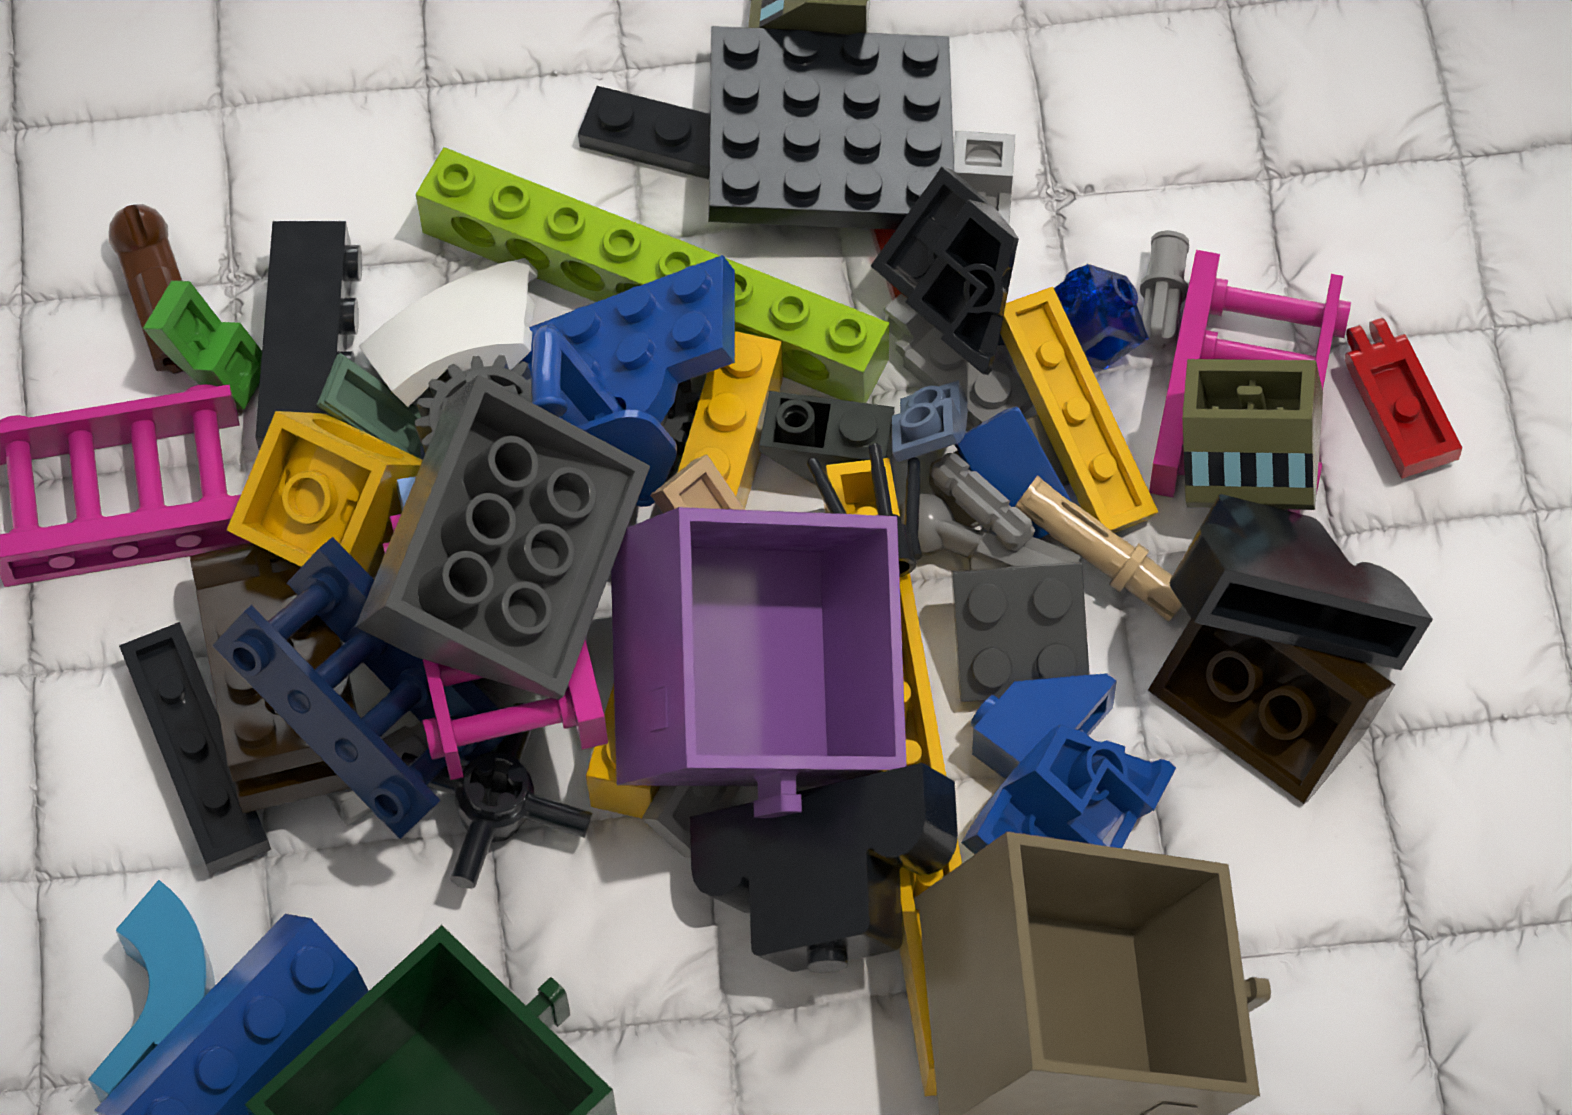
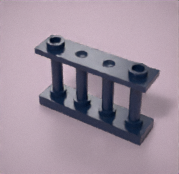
[212,537,508,839]

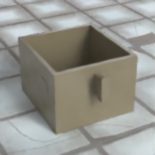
[914,832,1271,1115]

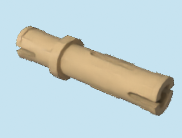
[1015,475,1182,622]

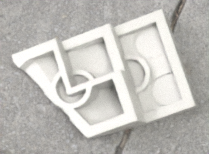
[359,258,538,407]

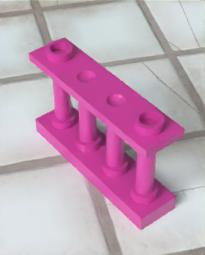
[1149,250,1351,514]
[0,384,249,587]
[383,514,608,780]

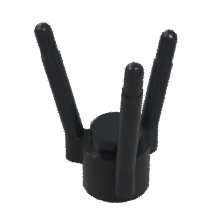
[807,442,922,577]

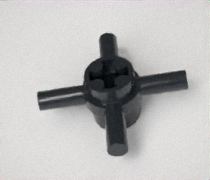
[401,703,593,889]

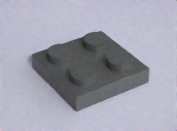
[951,562,1090,702]

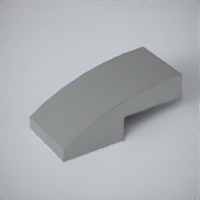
[954,131,1016,224]

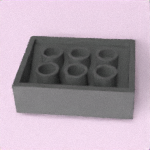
[356,375,650,700]

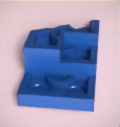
[961,724,1176,855]

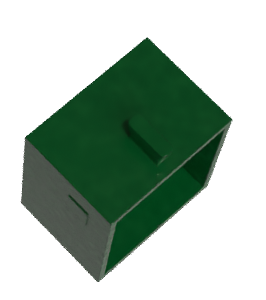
[245,925,617,1115]

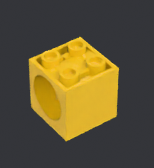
[227,411,423,580]

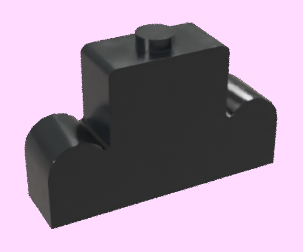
[1169,494,1433,670]
[690,763,958,973]

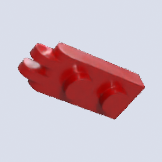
[1345,318,1463,479]

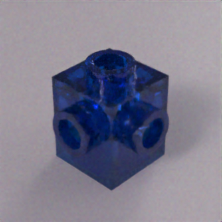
[1054,263,1149,370]

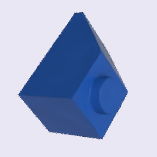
[971,673,1117,779]

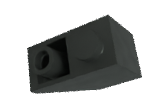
[759,391,895,485]

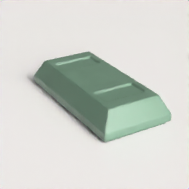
[317,353,423,459]

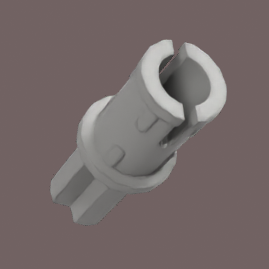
[1139,230,1190,349]

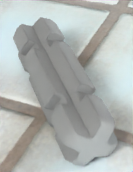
[930,453,1035,551]

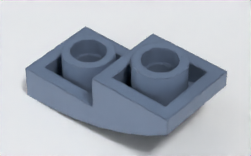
[892,380,968,462]

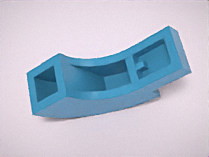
[88,880,216,1103]

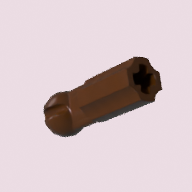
[108,204,183,374]

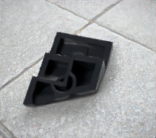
[870,167,1019,375]

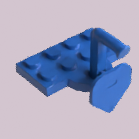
[517,255,735,507]

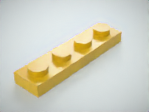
[1000,287,1158,533]

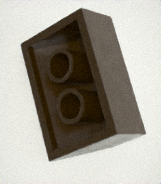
[1148,619,1396,804]

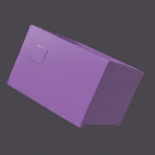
[611,507,907,818]

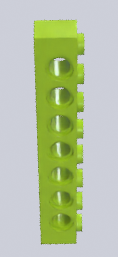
[415,147,890,403]

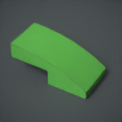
[143,281,262,410]

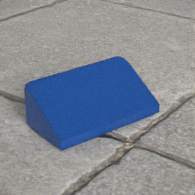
[954,407,1072,539]

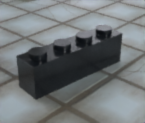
[255,221,362,450]

